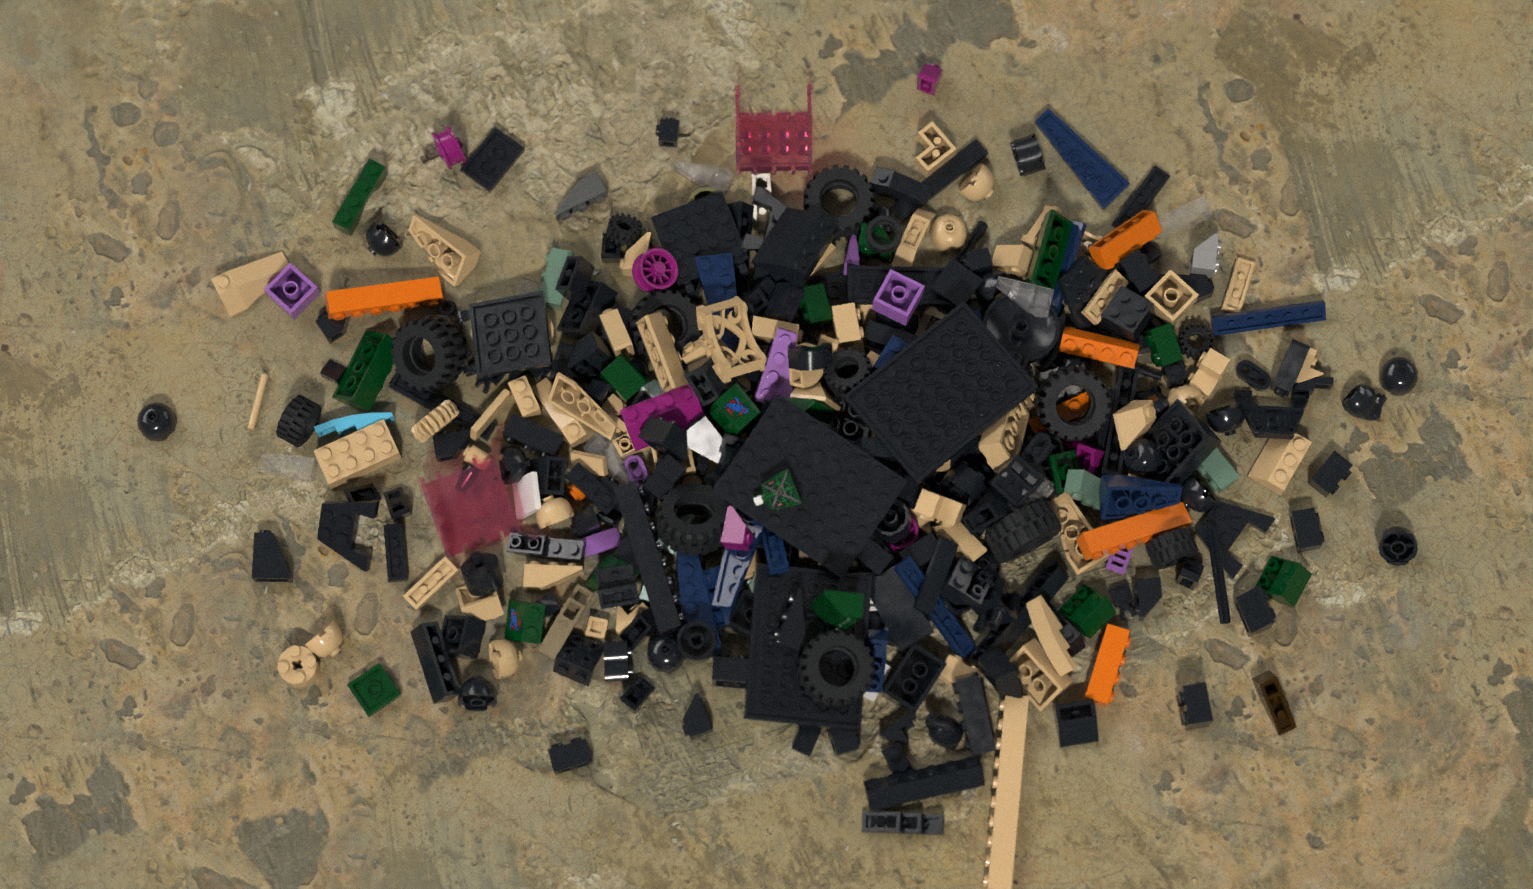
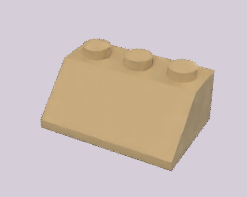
[1247,433,1312,496]
[1010,638,1074,712]

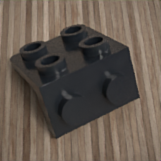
[553,632,604,686]

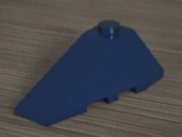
[1099,475,1182,520]

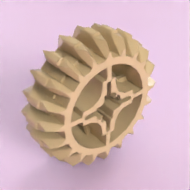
[411,399,459,443]

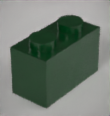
[1144,323,1183,367]

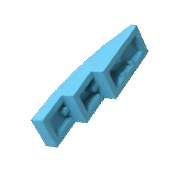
[314,413,395,438]

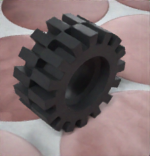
[606,213,642,247]
[1178,323,1214,360]

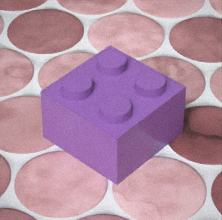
[264,263,321,320]
[872,269,925,326]

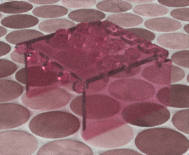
[736,84,812,176]
[419,452,521,558]

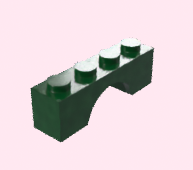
[332,158,388,237]

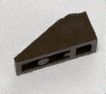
[1252,670,1297,736]

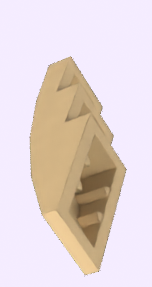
[1026,595,1077,677]

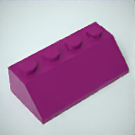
[620,384,704,451]

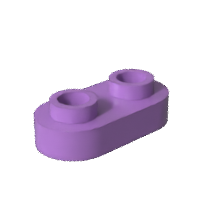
[624,455,648,491]

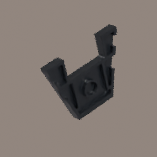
[740,186,788,253]
[1057,256,1127,331]
[1234,390,1310,440]
[317,500,379,572]
[1195,501,1275,580]

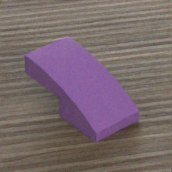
[580,528,622,558]

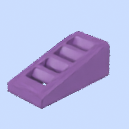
[843,234,860,275]
[1105,549,1133,575]

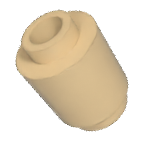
[463,445,493,471]

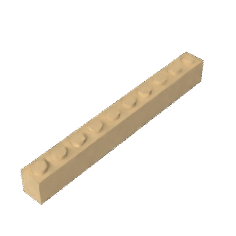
[983,695,1029,889]

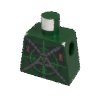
[753,469,802,510]

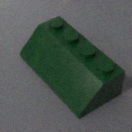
[1025,209,1073,294]
[332,331,394,412]
[810,590,864,631]

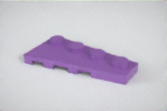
[753,327,797,403]

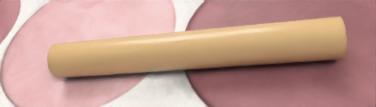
[247,374,268,430]

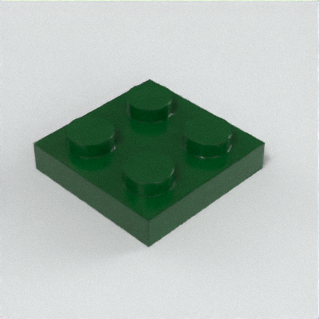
[347,663,402,717]

